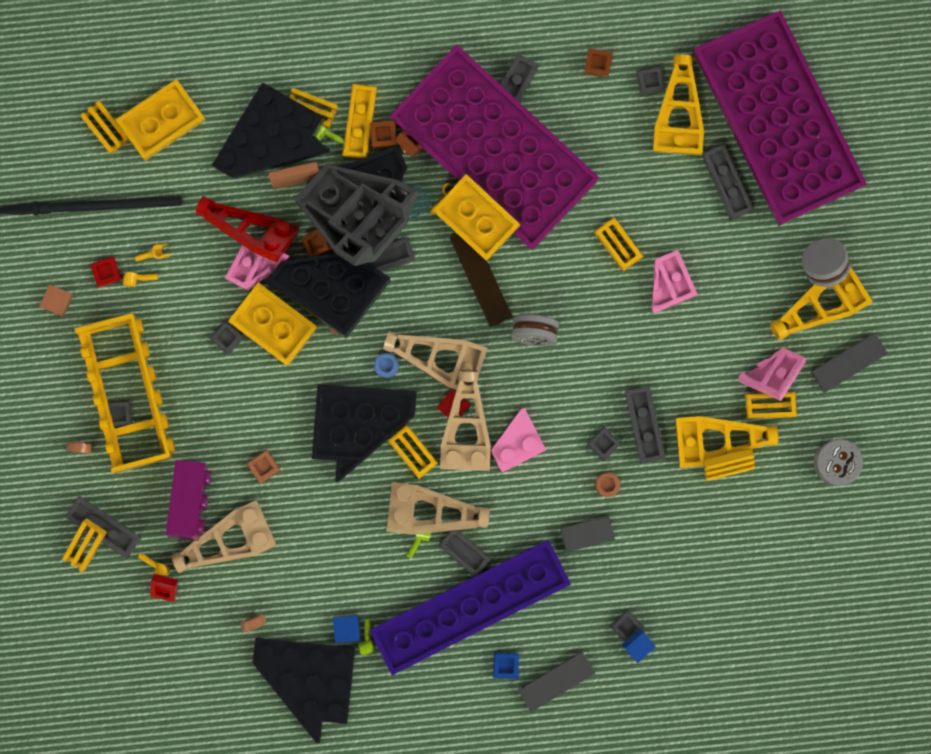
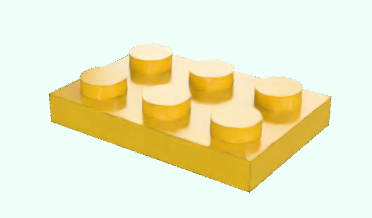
[116,79,205,161]
[432,174,521,261]
[228,282,318,366]

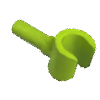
[315,125,345,145]
[406,533,431,558]
[358,619,374,656]

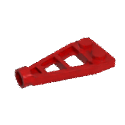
[196,196,299,263]

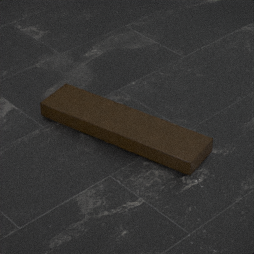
[450,234,513,328]

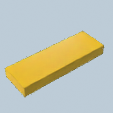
[342,84,377,159]

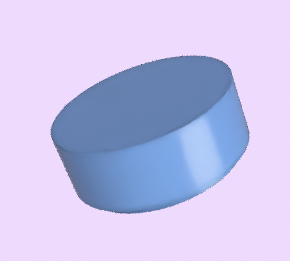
[374,353,399,378]

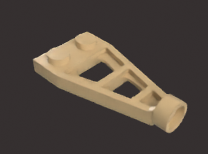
[383,331,488,390]
[440,370,491,471]
[386,482,490,535]
[171,500,277,573]

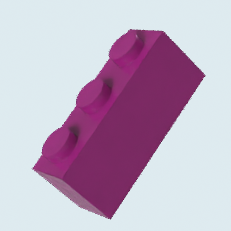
[165,460,212,541]

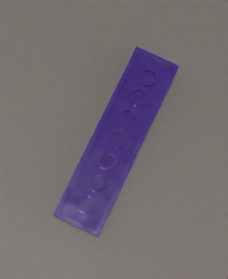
[369,540,571,675]

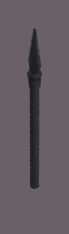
[0,196,181,216]

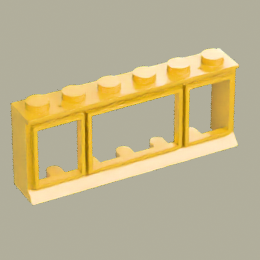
[74,313,175,474]

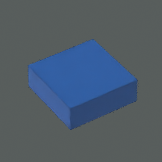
[333,615,360,643]
[621,628,656,663]
[493,652,519,679]

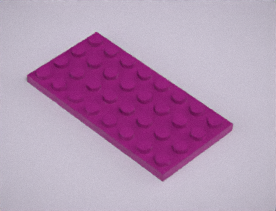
[692,10,867,226]
[390,44,600,251]

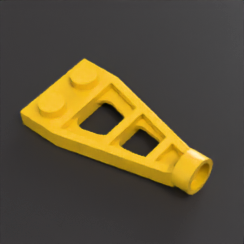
[652,55,704,156]
[770,267,873,341]
[675,416,778,468]

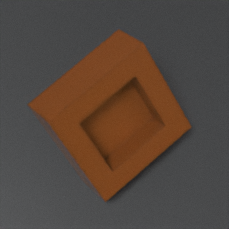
[584,48,613,78]
[370,121,397,149]
[395,131,424,157]
[302,229,333,257]

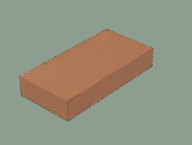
[269,162,319,190]

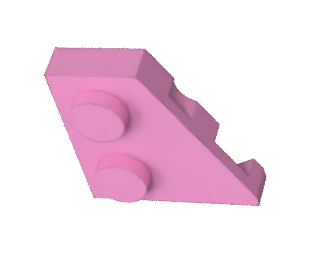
[225,245,291,291]
[652,250,698,314]
[738,348,806,401]
[491,408,546,473]

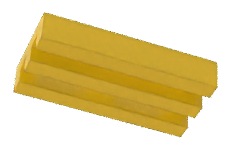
[289,88,338,129]
[80,101,129,154]
[594,217,643,272]
[745,392,797,419]
[388,425,438,479]
[703,448,755,481]
[62,518,107,573]

